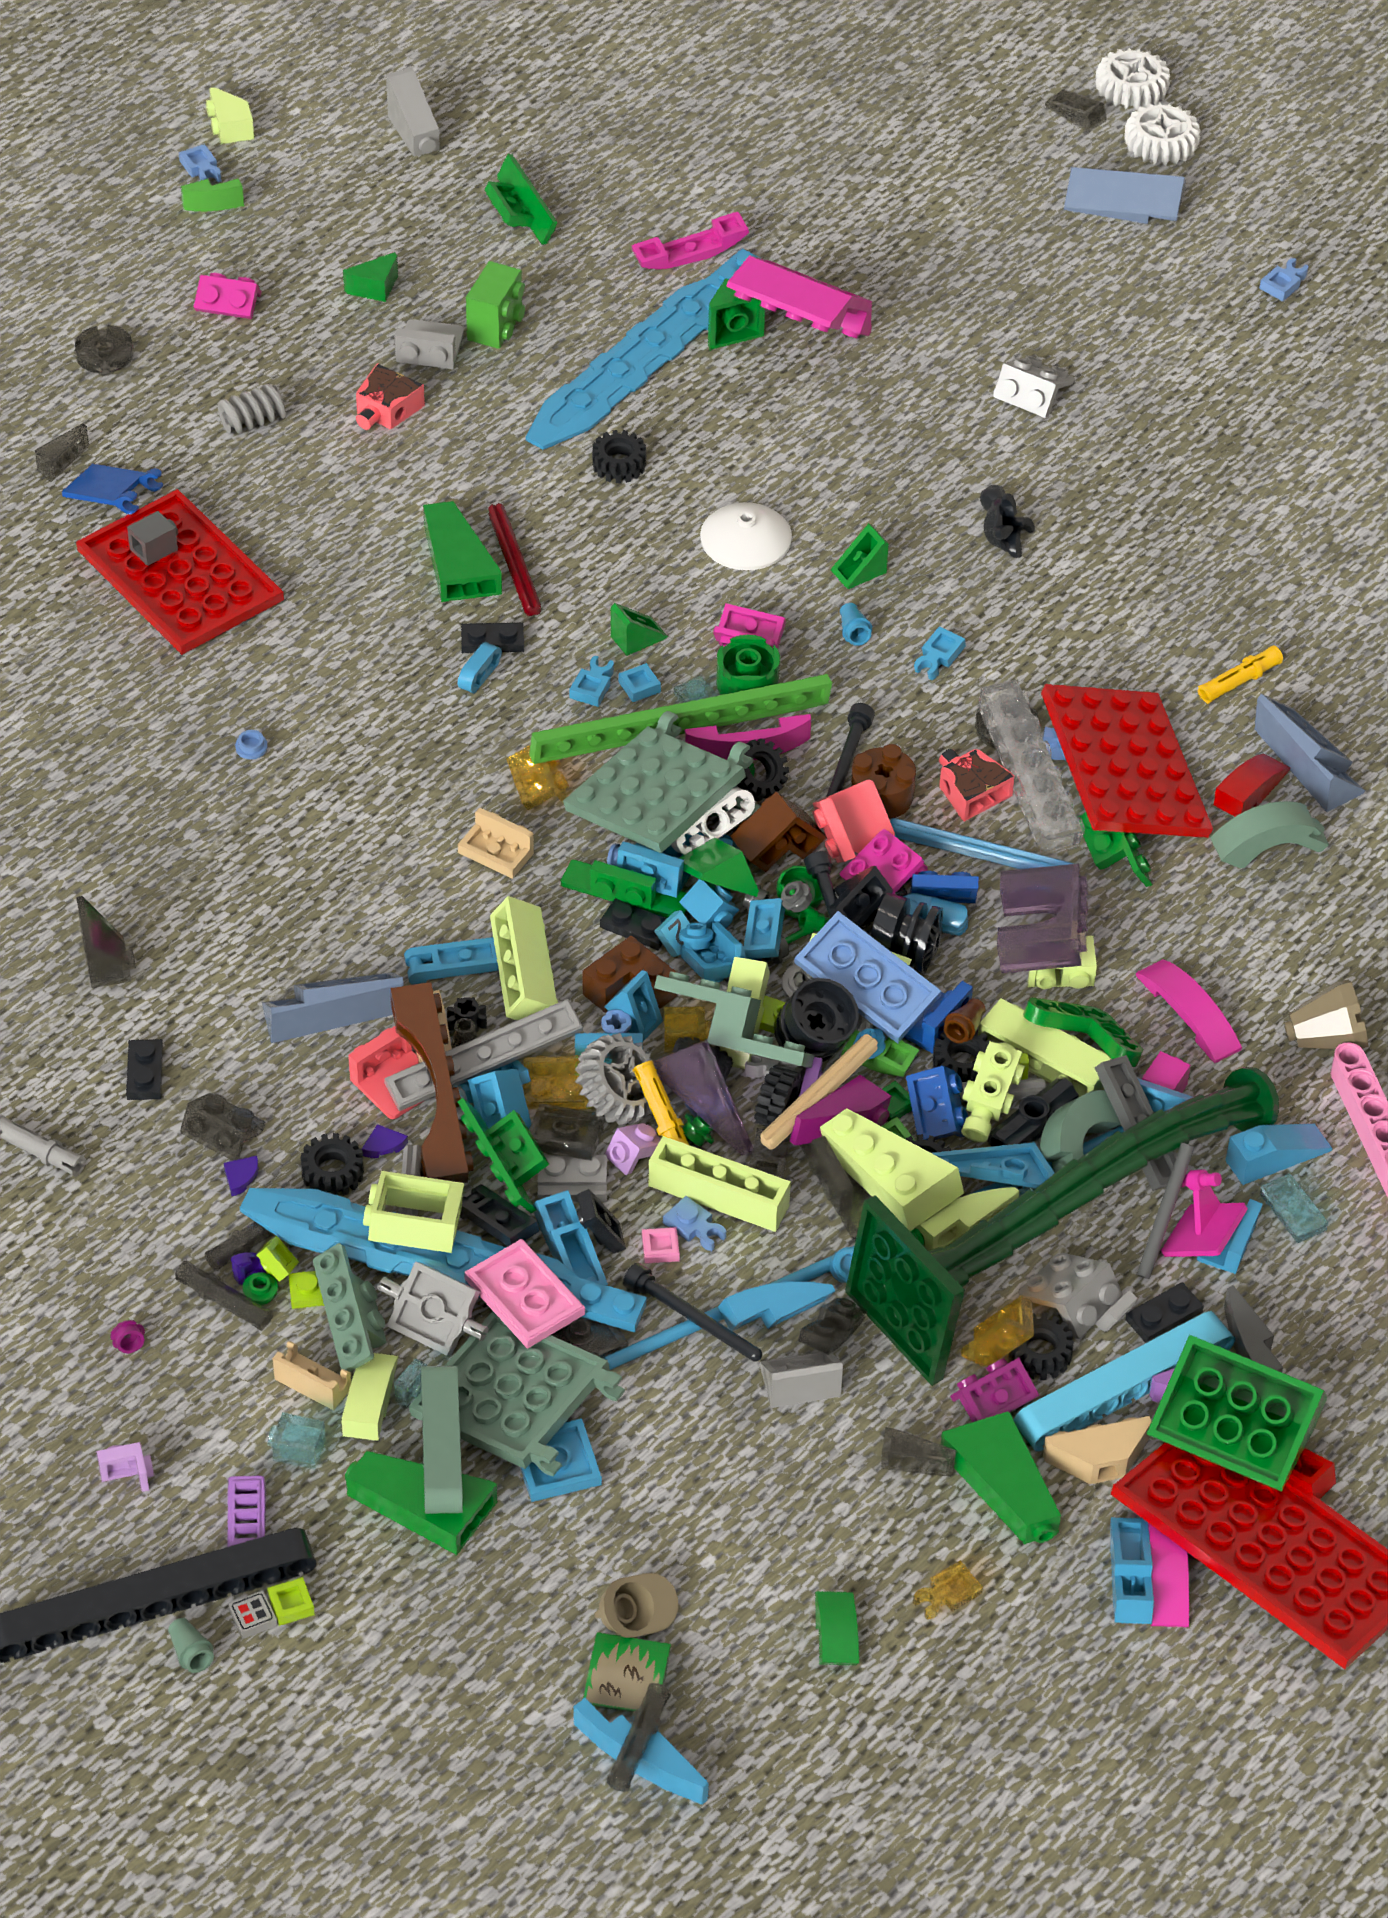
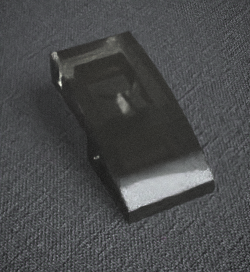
[749,1128,791,1179]

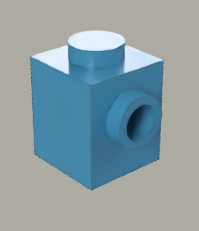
[679,879,740,930]

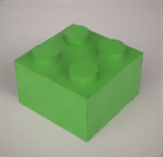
[466,261,525,349]

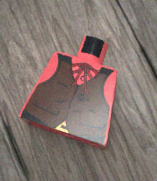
[356,363,425,430]
[939,749,1015,821]

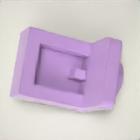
[605,1123,661,1175]
[96,1442,154,1492]

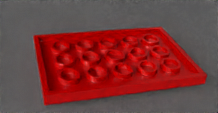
[76,489,284,655]
[1041,684,1213,838]

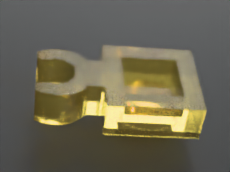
[913,1560,983,1620]

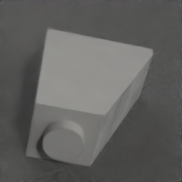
[386,67,440,157]

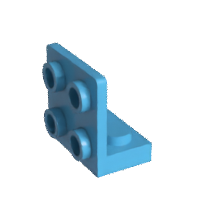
[617,841,691,898]

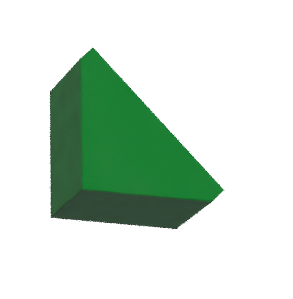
[343,252,398,302]
[830,523,889,589]
[611,603,668,656]

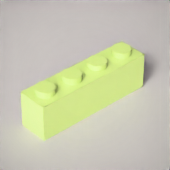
[490,896,558,1021]
[978,998,1111,1097]
[648,1136,791,1232]

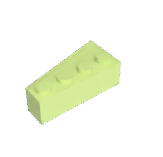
[820,1109,964,1231]

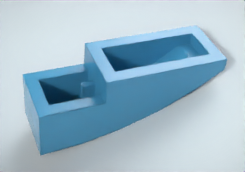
[534,1190,608,1286]
[717,1281,836,1331]
[1110,1517,1154,1624]

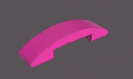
[631,211,749,269]
[685,714,811,760]
[1136,959,1242,1063]
[1148,1523,1189,1627]

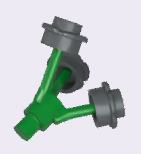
[743,881,830,964]

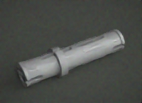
[0,1115,86,1177]

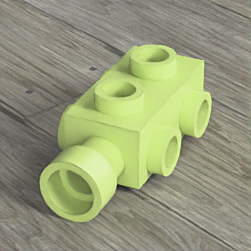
[961,1041,1025,1142]

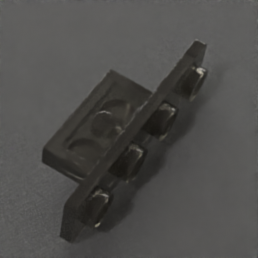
[800,1136,869,1241]

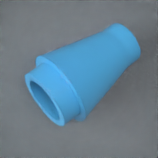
[840,603,873,646]

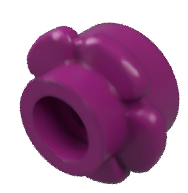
[110,1320,145,1354]

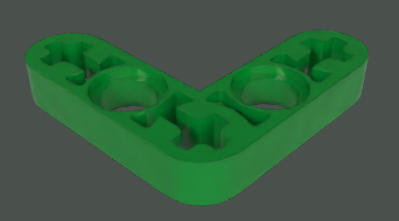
[1023,998,1143,1067]

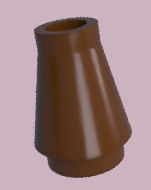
[944,998,986,1043]

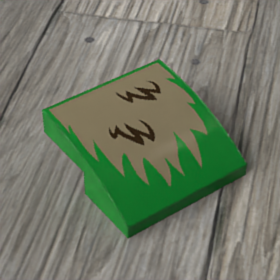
[583,1632,671,1717]

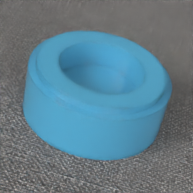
[829,1247,854,1283]

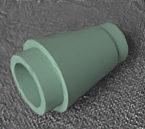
[168,1618,214,1673]

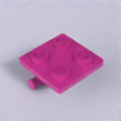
[840,829,928,908]
[1161,1169,1248,1257]

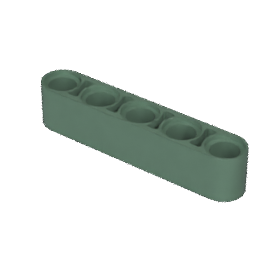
[421,1365,462,1514]

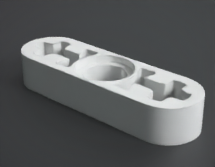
[671,788,755,855]

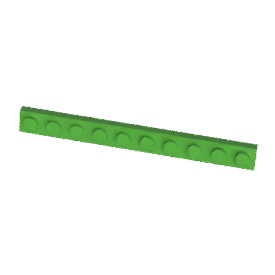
[529,674,832,764]

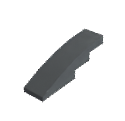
[1224,1285,1283,1372]

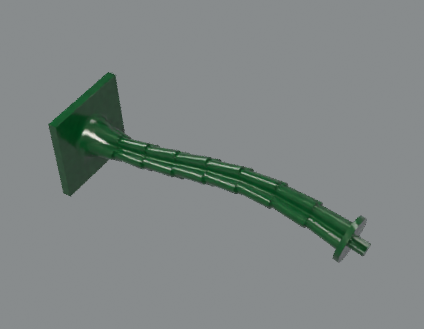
[845,1067,1279,1386]

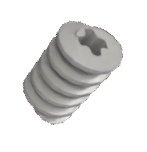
[218,384,286,434]

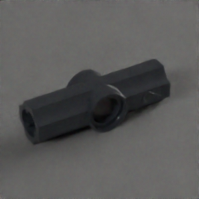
[987,1077,1079,1147]

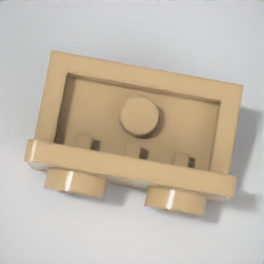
[458,808,534,879]

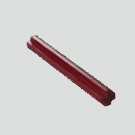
[488,503,541,616]

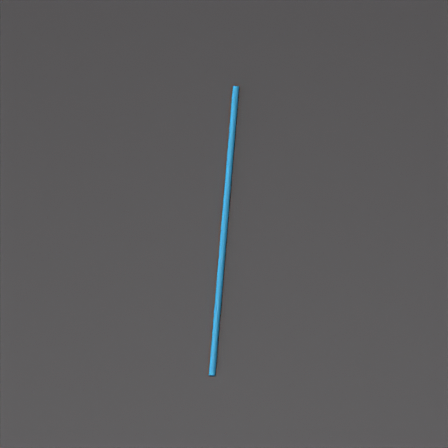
[603,1126,1124,1370]

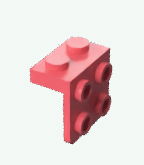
[812,780,895,863]
[348,1026,425,1119]

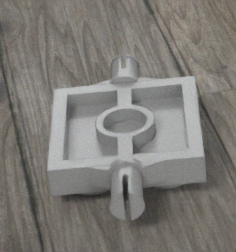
[378,1261,489,1356]

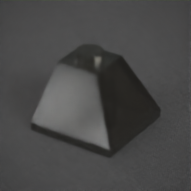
[76,896,136,988]

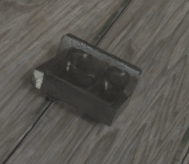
[180,1093,266,1161]

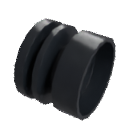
[871,893,944,974]
[774,978,859,1062]

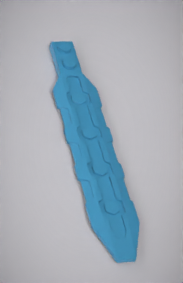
[526,248,762,450]
[240,1188,647,1333]

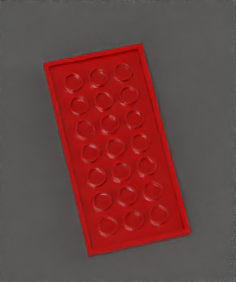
[1110,1443,1388,1669]

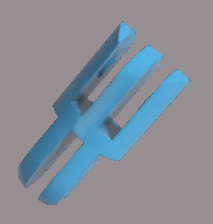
[903,893,968,936]

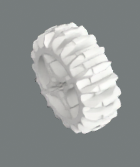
[1095,48,1170,110]
[1124,102,1200,166]

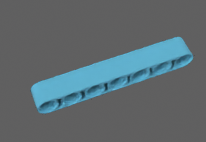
[1014,1311,1235,1452]

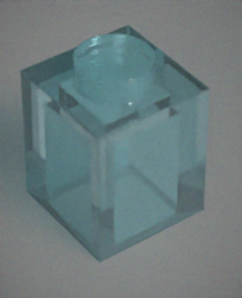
[268,1412,326,1470]

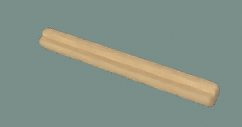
[760,1034,878,1150]

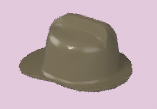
[594,1573,678,1638]

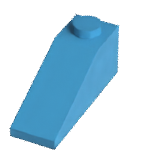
[1225,1124,1332,1185]

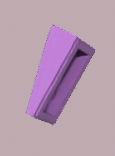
[227,1476,266,1547]

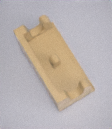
[272,1341,352,1411]

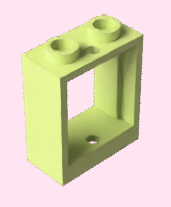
[363,1171,464,1253]

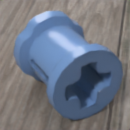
[601,1010,631,1033]

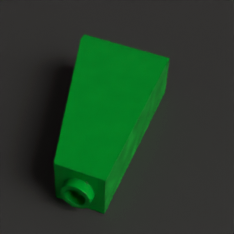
[423,501,502,602]
[940,1411,1061,1544]
[345,1451,497,1555]

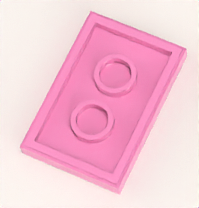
[464,1239,585,1349]

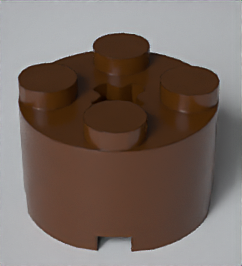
[851,744,916,819]

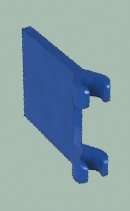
[62,464,163,514]

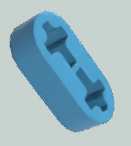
[457,642,502,694]

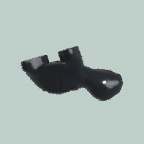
[980,485,1035,558]

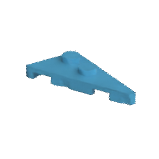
[932,1142,1055,1188]

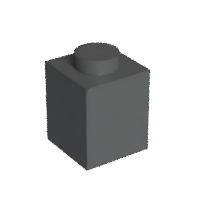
[127,511,178,566]

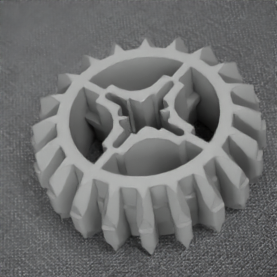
[575,1033,663,1125]

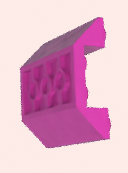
[726,256,872,339]

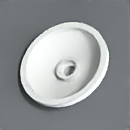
[700,502,792,570]

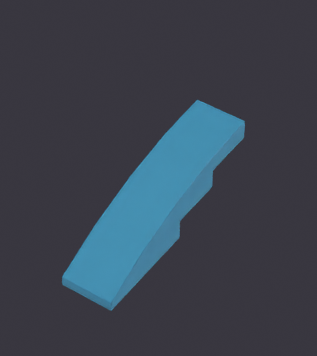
[573,1698,709,1805]

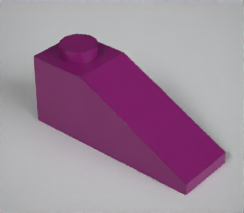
[790,1075,891,1145]

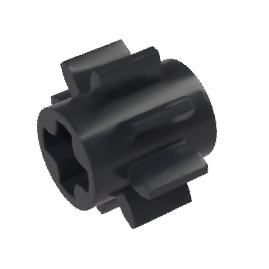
[447,997,487,1038]

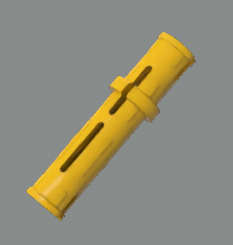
[1197,645,1283,704]
[632,1060,689,1145]

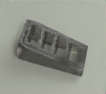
[1045,89,1107,133]
[35,423,89,482]
[881,1427,956,1477]

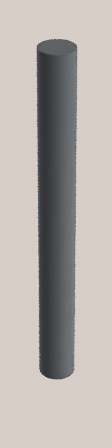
[1136,1143,1195,1279]

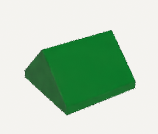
[708,278,765,350]
[679,837,759,897]

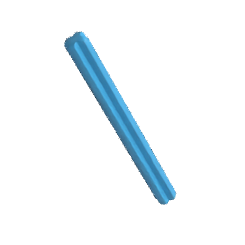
[890,818,1076,882]

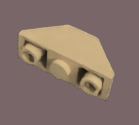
[1043,1416,1152,1484]

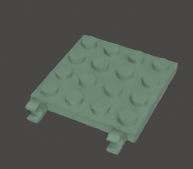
[563,711,753,853]
[409,1311,625,1476]

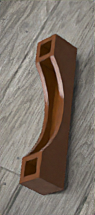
[390,982,474,1183]

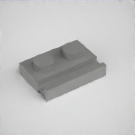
[538,1155,607,1202]

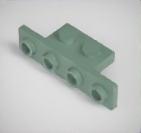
[313,1243,387,1372]

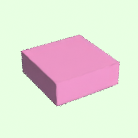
[642,1227,680,1264]

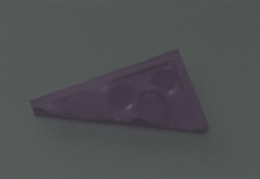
[653,1040,754,1155]

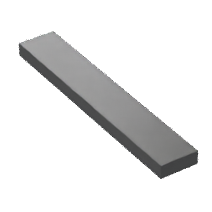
[384,999,583,1111]

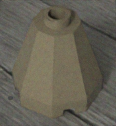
[1284,979,1369,1049]

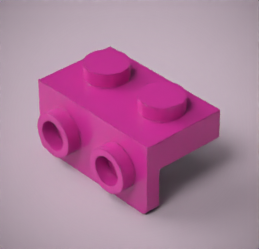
[193,273,262,319]
[713,603,786,649]

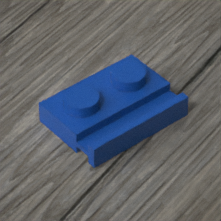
[910,871,979,904]

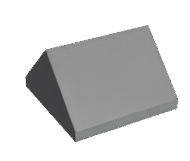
[759,1350,843,1408]

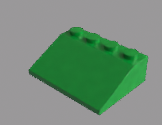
[1146,1334,1328,1492]

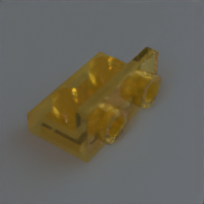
[506,744,569,810]
[523,1055,592,1110]
[961,1296,1034,1367]

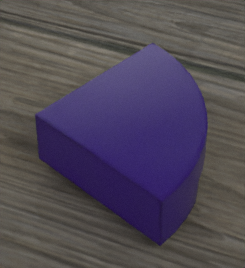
[361,1124,408,1158]
[223,1156,259,1197]
[231,1252,267,1285]

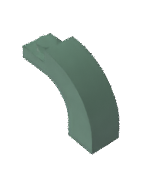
[1210,801,1329,868]
[1040,1090,1121,1173]

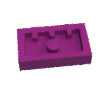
[950,1358,1040,1422]

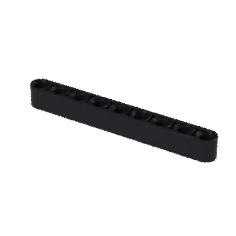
[0,1528,317,1663]

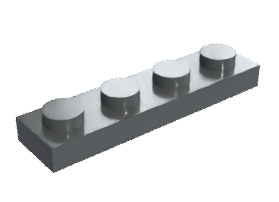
[1094,1055,1176,1191]

